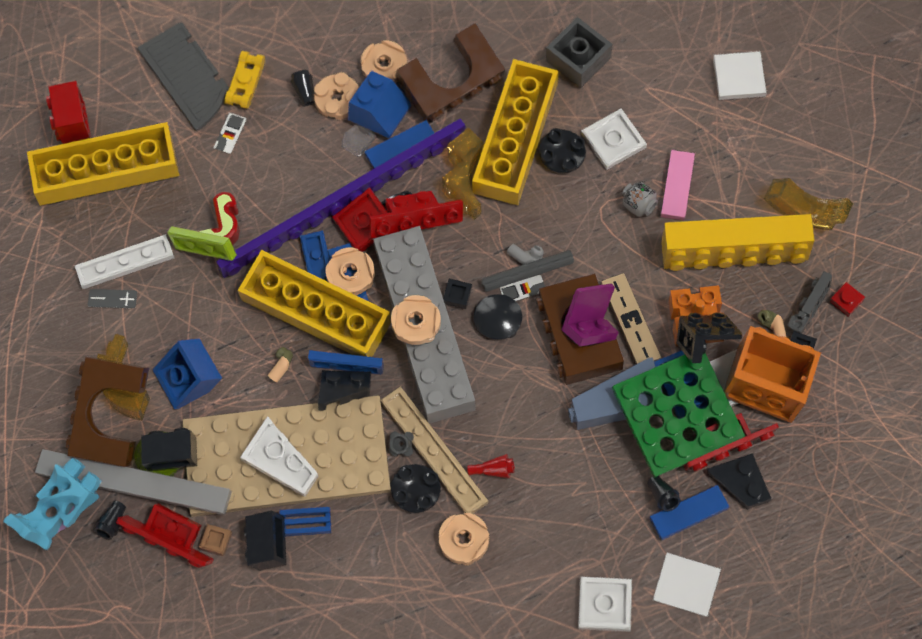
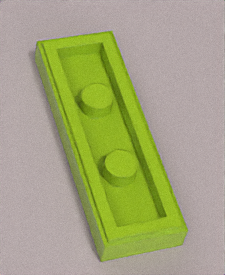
[167,226,237,261]

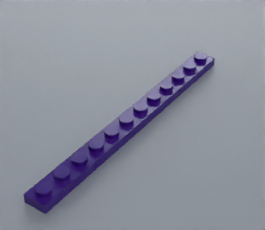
[216,118,466,278]

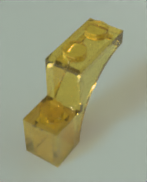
[442,128,485,220]

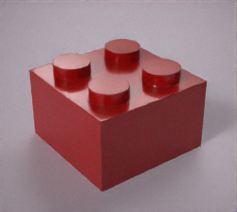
[46,81,91,144]

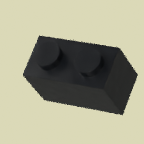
[141,428,197,472]
[244,511,287,571]

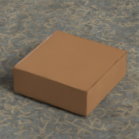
[199,524,232,557]

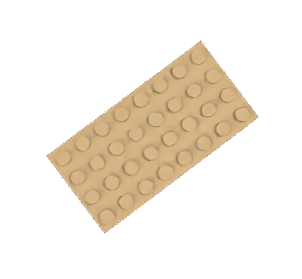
[183,396,391,517]

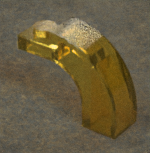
[763,178,853,230]
[97,334,150,421]

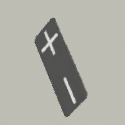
[88,289,137,308]

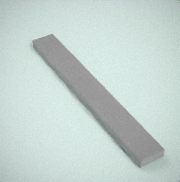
[35,449,232,515]

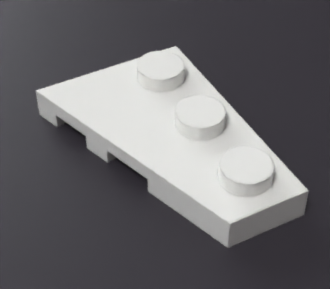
[240,416,318,497]

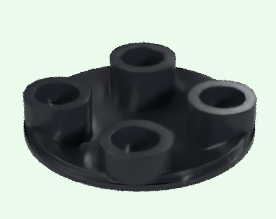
[539,128,586,173]
[474,294,522,340]
[391,464,441,513]

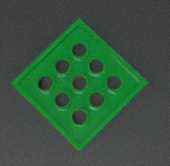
[612,353,746,478]

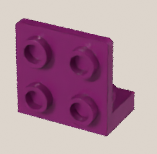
[562,283,619,346]

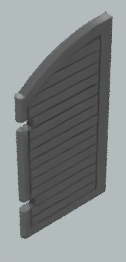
[137,22,229,132]

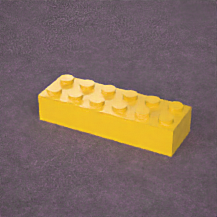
[472,59,558,206]
[27,122,180,206]
[661,214,815,271]
[238,250,391,357]

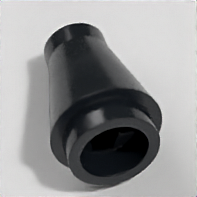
[290,70,315,106]
[647,476,681,512]
[94,500,126,540]

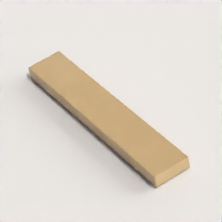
[381,386,488,514]

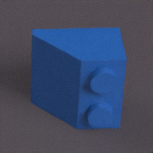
[348,70,412,139]
[152,339,222,409]

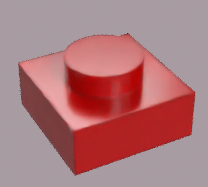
[830,282,865,317]

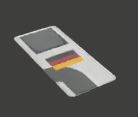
[214,113,246,153]
[500,275,545,301]

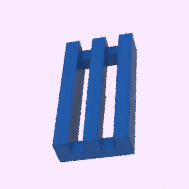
[279,507,331,536]

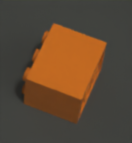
[724,326,821,423]

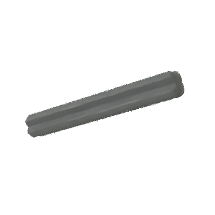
[481,250,574,291]

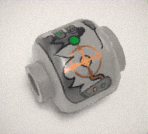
[622,181,658,217]

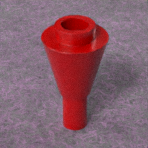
[467,454,515,479]

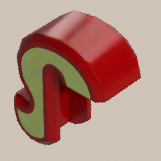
[198,192,240,246]

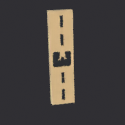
[601,273,661,364]

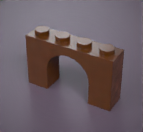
[395,23,506,121]
[535,274,624,385]
[66,357,149,467]

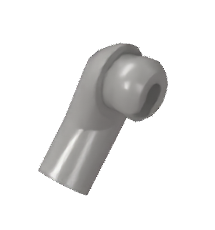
[507,244,544,265]

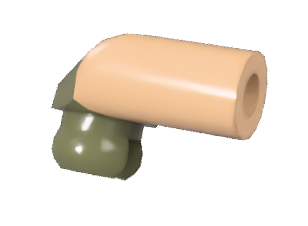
[758,310,787,337]
[268,347,293,383]

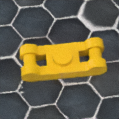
[225,51,265,109]

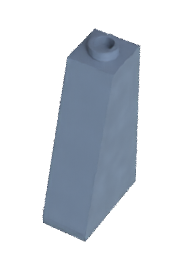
[568,357,663,430]

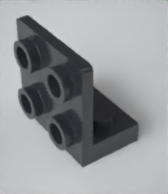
[676,313,743,363]

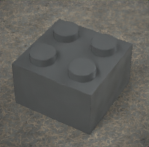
[546,17,613,88]

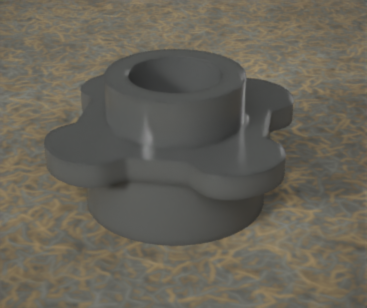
[389,431,414,456]

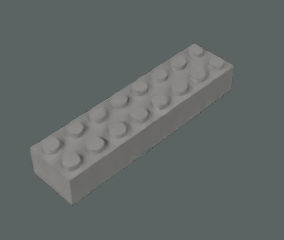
[374,226,476,424]

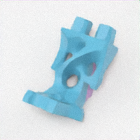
[3,458,102,550]

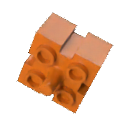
[668,285,724,347]

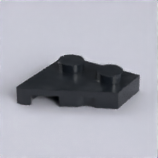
[318,370,371,411]
[707,453,772,510]

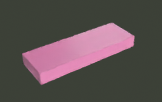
[661,150,695,221]

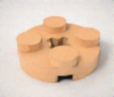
[361,40,407,84]
[314,72,359,120]
[326,247,375,295]
[391,295,441,345]
[439,513,489,565]

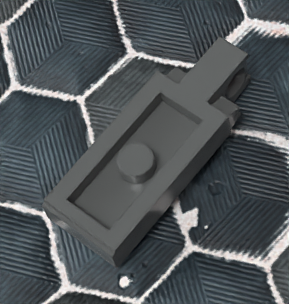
[788,271,832,333]

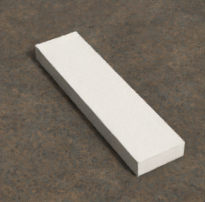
[75,234,174,289]

